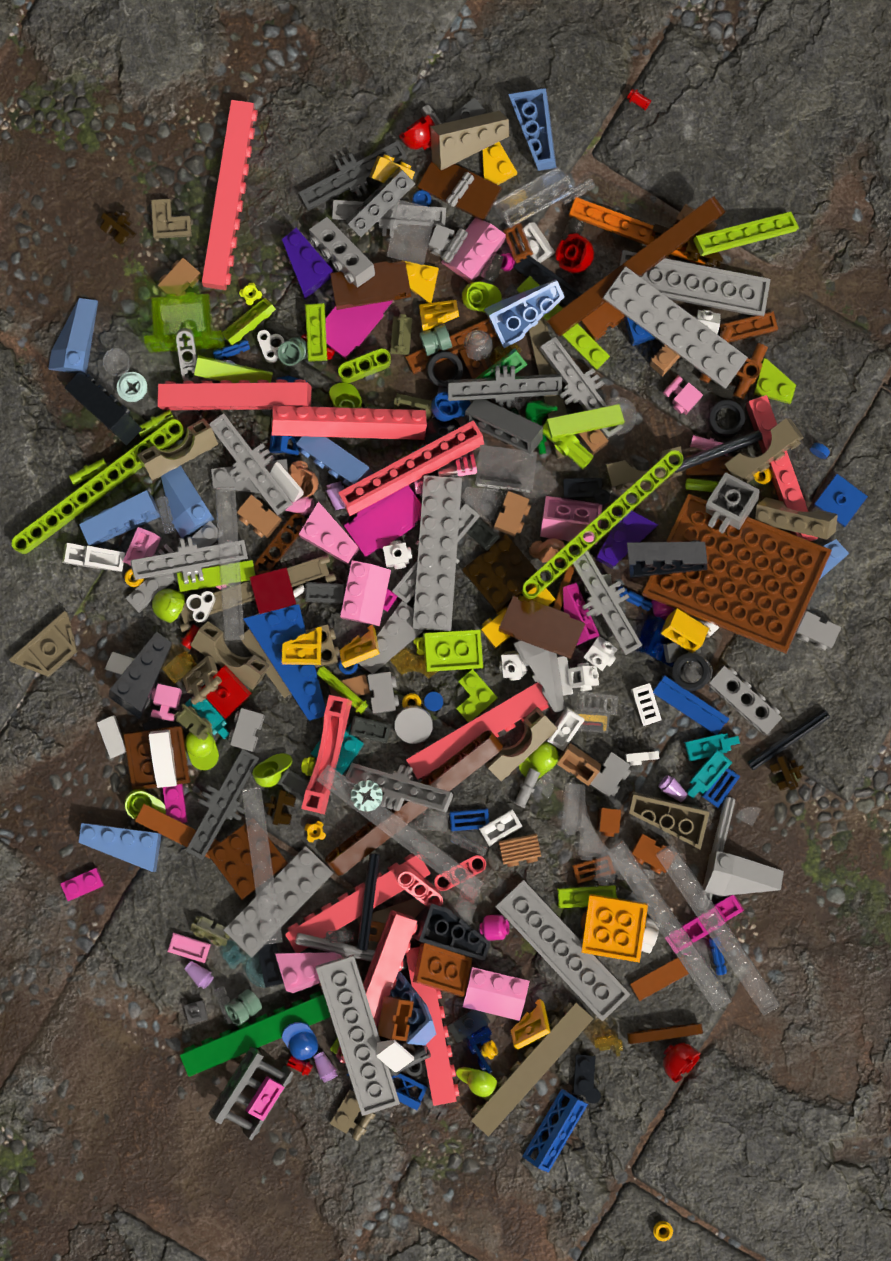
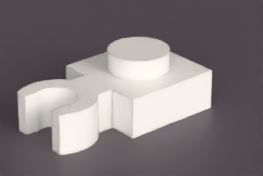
[625,751,659,766]

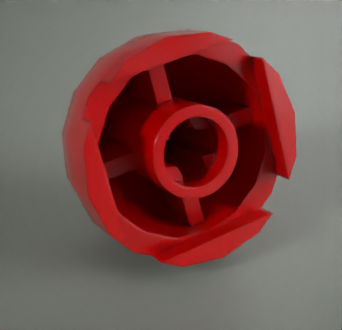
[398,114,435,150]
[556,233,594,273]
[663,1043,701,1083]

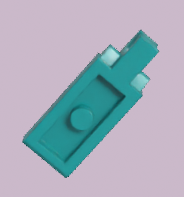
[185,699,230,739]
[685,734,740,761]
[686,749,732,798]

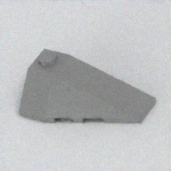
[514,641,565,712]
[703,851,784,896]

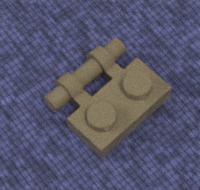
[183,656,222,705]
[330,1089,376,1141]

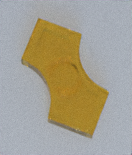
[390,649,439,679]

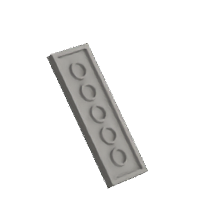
[224,846,334,958]

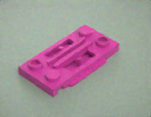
[326,300,393,359]
[344,485,422,557]

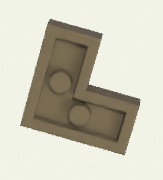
[151,199,192,239]

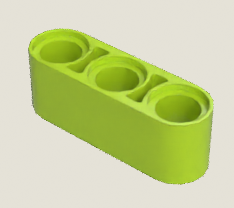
[338,349,391,383]

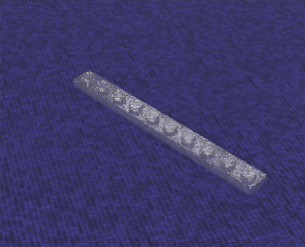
[316,764,484,898]
[606,841,732,1011]
[656,843,780,1016]

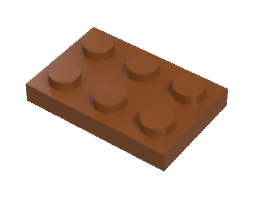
[413,943,472,997]

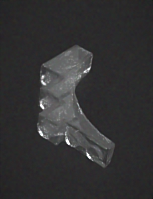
[559,783,655,886]

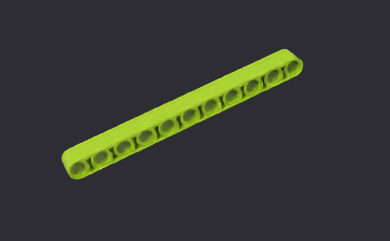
[12,419,185,554]
[522,450,683,599]

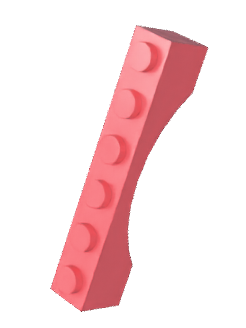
[301,695,352,814]

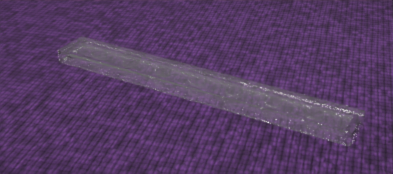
[215,487,244,641]
[242,787,283,945]

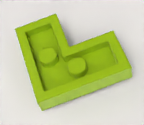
[456,669,498,723]

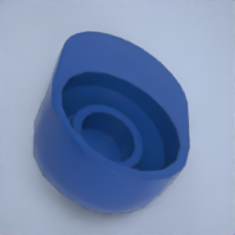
[431,392,471,422]
[282,1022,318,1060]

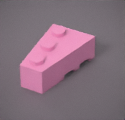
[299,501,359,566]
[275,952,342,993]

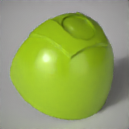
[152,589,185,623]

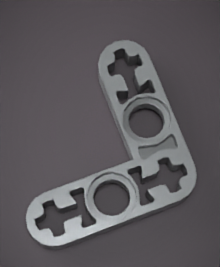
[176,328,235,383]

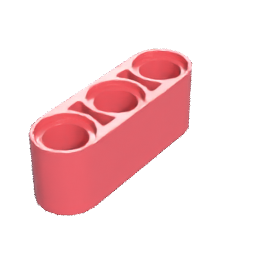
[434,855,486,891]
[394,864,443,906]

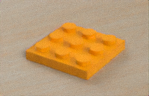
[581,894,648,963]

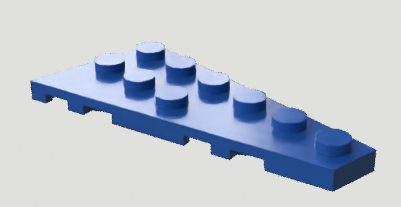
[243,604,326,721]

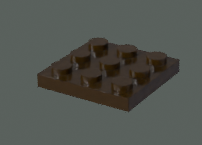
[462,535,542,613]

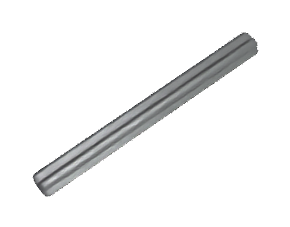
[698,797,735,910]
[295,933,408,970]

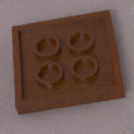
[124,725,191,790]
[207,818,288,900]

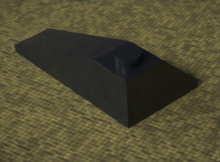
[412,903,491,961]

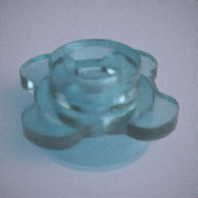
[222,946,246,969]

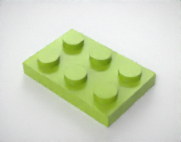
[423,630,483,672]

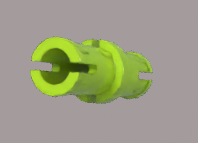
[139,409,176,438]
[69,458,108,486]

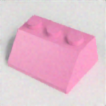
[441,218,506,283]
[540,496,602,545]
[340,560,391,626]
[463,967,530,1021]

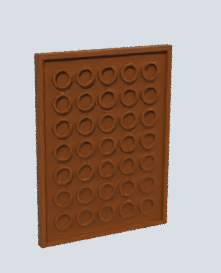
[642,494,832,654]

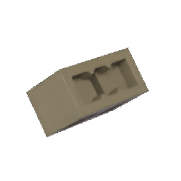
[306,624,341,669]

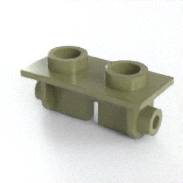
[390,314,412,355]
[393,393,432,420]
[174,704,213,740]
[191,916,230,947]

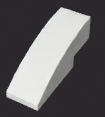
[62,543,125,572]
[149,730,177,788]

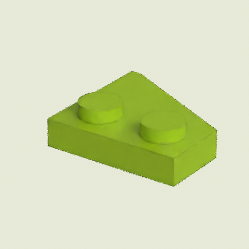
[754,358,796,404]

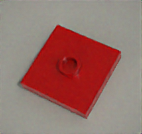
[202,665,252,719]

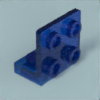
[634,615,674,667]
[467,1024,493,1074]

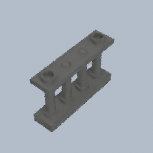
[209,1046,294,1140]

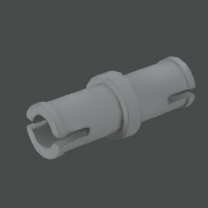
[514,768,541,808]

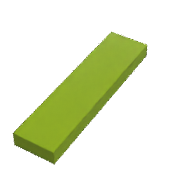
[194,355,273,383]
[546,404,625,439]
[177,560,255,592]

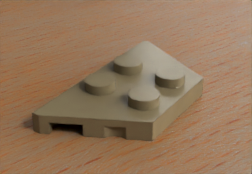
[9,611,78,677]

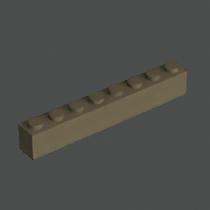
[471,1001,594,1137]

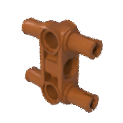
[699,327,768,400]

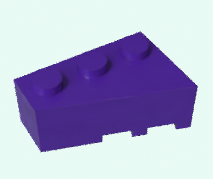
[282,227,333,299]
[595,511,658,568]

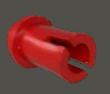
[627,89,652,111]
[181,624,200,649]
[287,1055,313,1076]

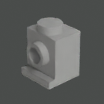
[429,224,454,257]

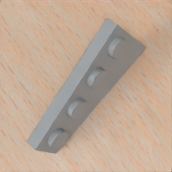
[211,459,289,494]
[358,601,425,674]

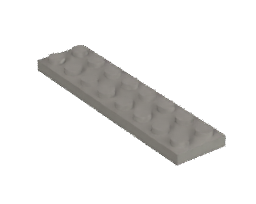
[619,250,770,316]
[602,266,748,389]
[413,475,462,632]
[495,880,631,1021]
[316,954,400,1116]

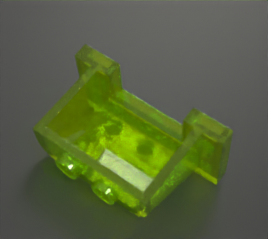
[144,292,225,353]

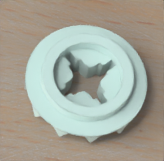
[117,372,147,402]
[351,780,382,812]

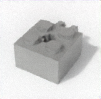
[706,472,759,533]

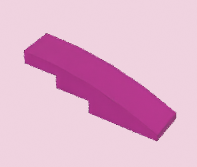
[666,895,744,953]

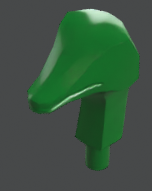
[525,401,558,455]

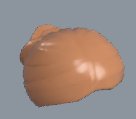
[289,460,319,497]
[529,538,566,563]

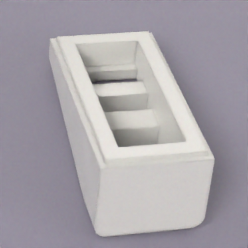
[631,683,661,726]

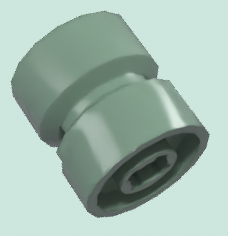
[419,324,452,356]
[278,337,308,366]
[225,989,262,1026]

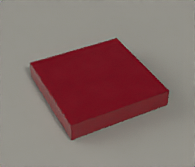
[249,567,296,614]

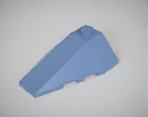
[484,280,564,348]
[48,298,98,375]
[161,465,214,539]
[389,971,436,1046]

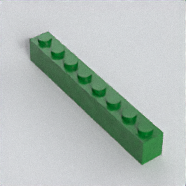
[180,991,331,1077]

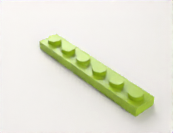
[693,212,799,256]
[516,276,610,370]

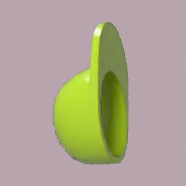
[462,282,502,312]
[329,383,362,408]
[185,732,219,770]
[519,742,559,778]
[252,753,292,787]
[124,789,166,820]
[456,1067,497,1097]

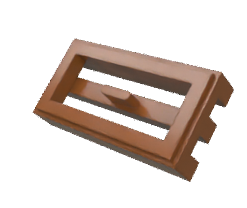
[503,222,533,264]
[572,855,615,884]

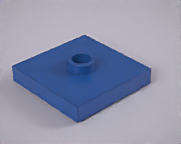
[814,474,868,527]

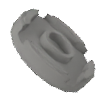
[395,705,433,744]

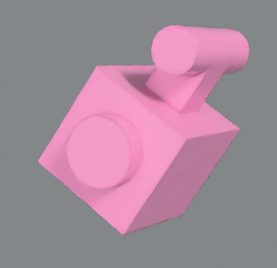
[663,376,703,415]
[151,684,182,722]

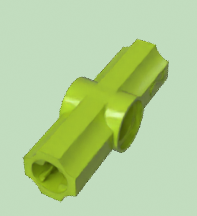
[543,423,594,469]

